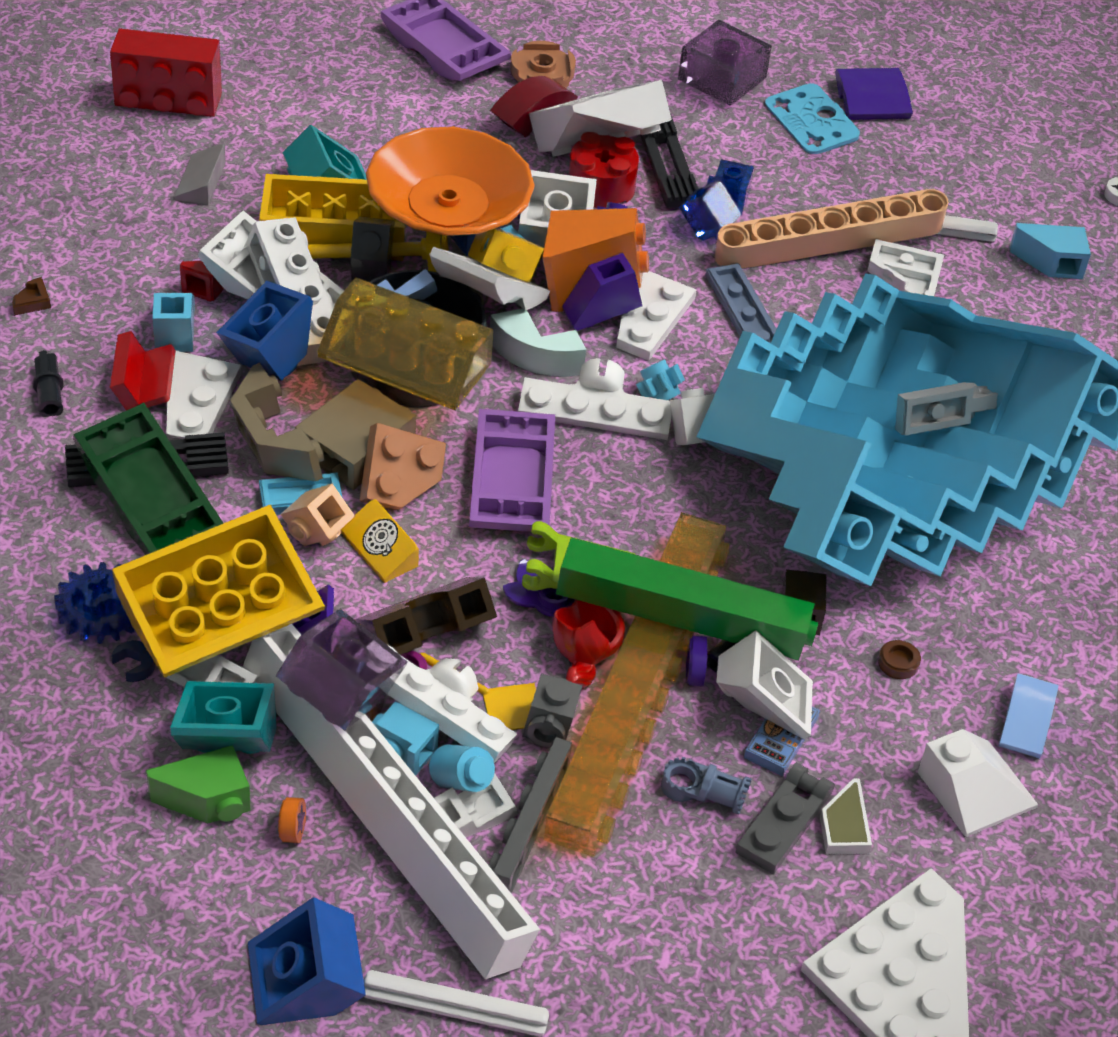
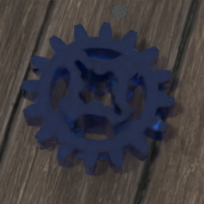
[54,562,135,644]

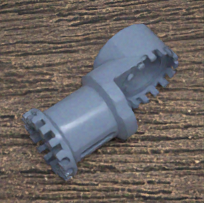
[661,757,752,815]

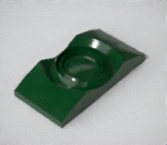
[73,403,223,555]

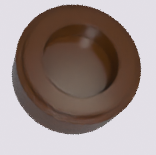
[878,640,921,679]

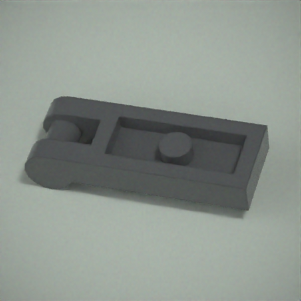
[735,762,835,874]

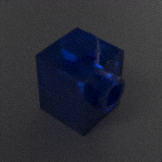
[705,159,754,216]
[678,180,742,241]

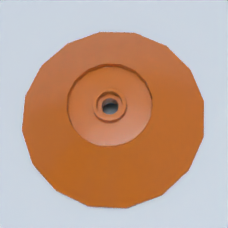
[366,126,535,236]

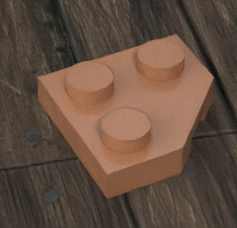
[359,423,446,510]

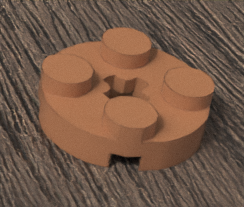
[510,41,576,88]

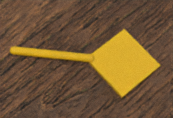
[420,652,536,730]

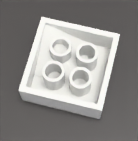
[529,80,672,157]

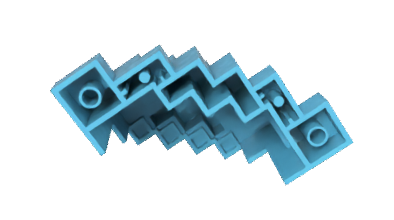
[696,273,1118,586]

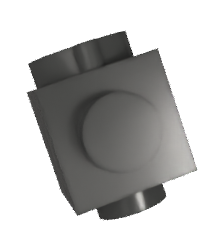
[522,673,582,747]

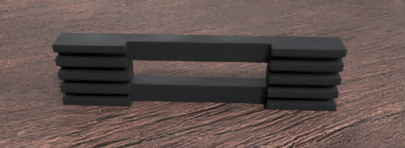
[640,113,701,208]
[65,432,229,487]

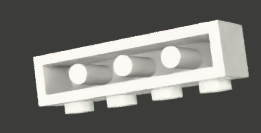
[245,217,345,366]

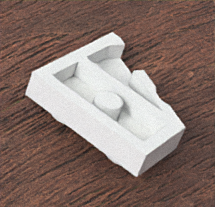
[867,239,944,296]

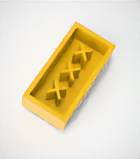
[259,174,406,261]

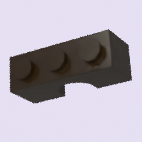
[355,577,497,655]

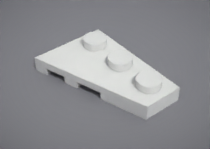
[616,271,696,361]
[166,351,241,440]

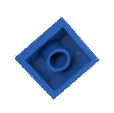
[216,281,313,381]
[248,897,366,1025]

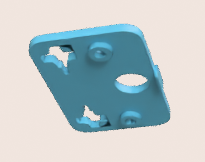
[765,83,860,154]

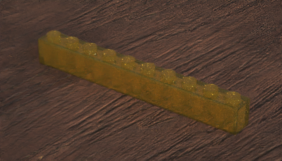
[544,512,730,857]

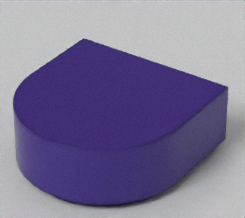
[686,636,707,687]

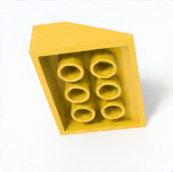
[112,504,325,678]

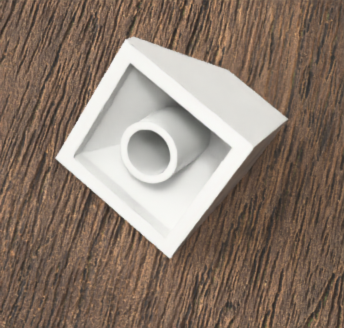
[716,631,813,740]
[918,729,1038,837]

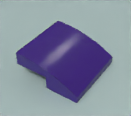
[835,68,913,120]

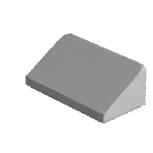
[174,144,226,205]

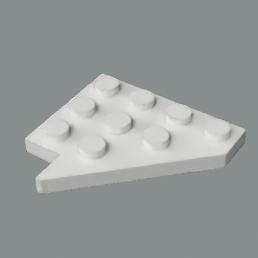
[801,868,969,1037]

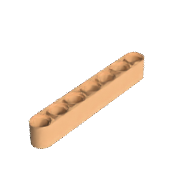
[715,189,949,268]

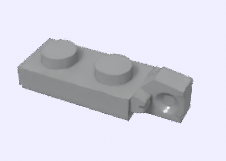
[895,382,998,436]

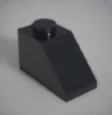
[351,216,395,290]

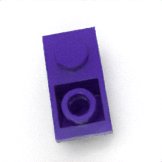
[562,253,643,331]

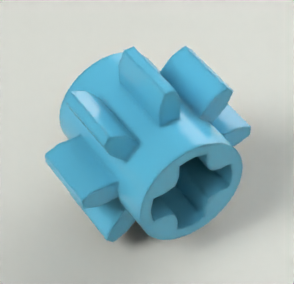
[636,359,685,400]

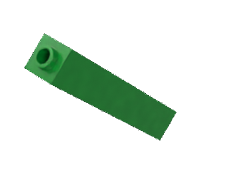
[556,537,818,661]

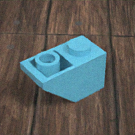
[1009,223,1091,279]
[152,293,195,352]

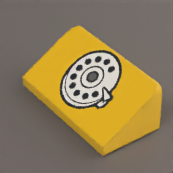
[340,499,419,583]

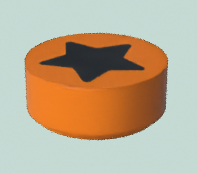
[278,797,306,844]

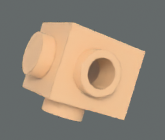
[280,483,355,546]

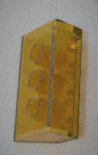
[318,278,493,411]

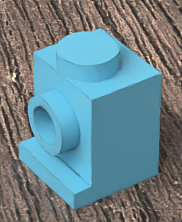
[372,701,439,776]

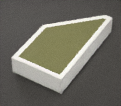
[820,779,872,854]

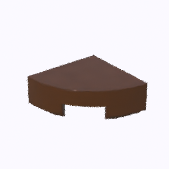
[12,277,51,316]

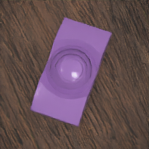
[381,0,511,81]
[469,409,555,532]

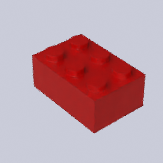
[110,28,222,117]

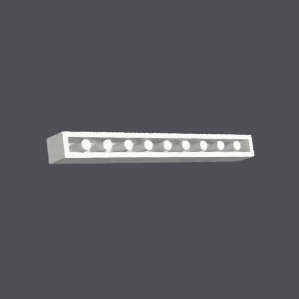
[242,624,540,979]

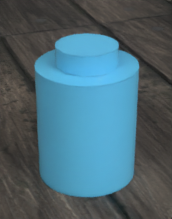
[429,744,495,792]

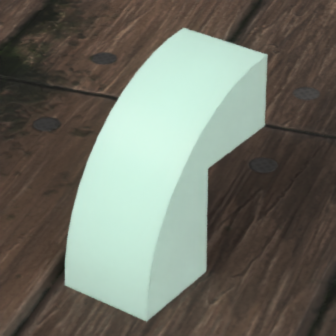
[489,308,586,377]

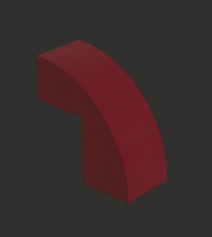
[489,76,578,138]

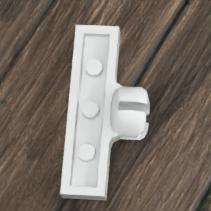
[518,358,672,440]
[349,639,517,763]

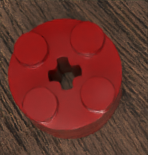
[569,132,639,208]

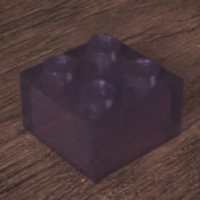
[678,20,772,106]
[276,608,408,731]

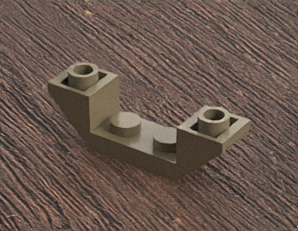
[230,363,324,481]

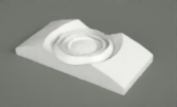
[198,211,353,322]
[430,247,550,310]

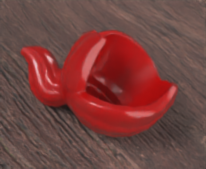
[552,600,625,689]

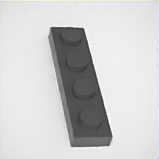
[489,737,572,894]

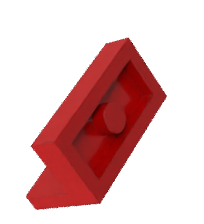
[110,331,176,410]

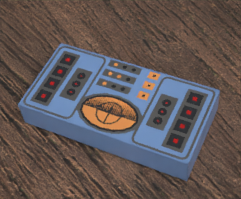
[744,707,820,777]

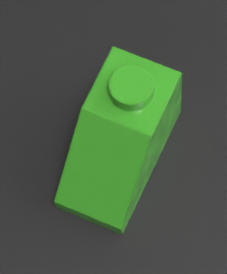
[146,745,251,824]

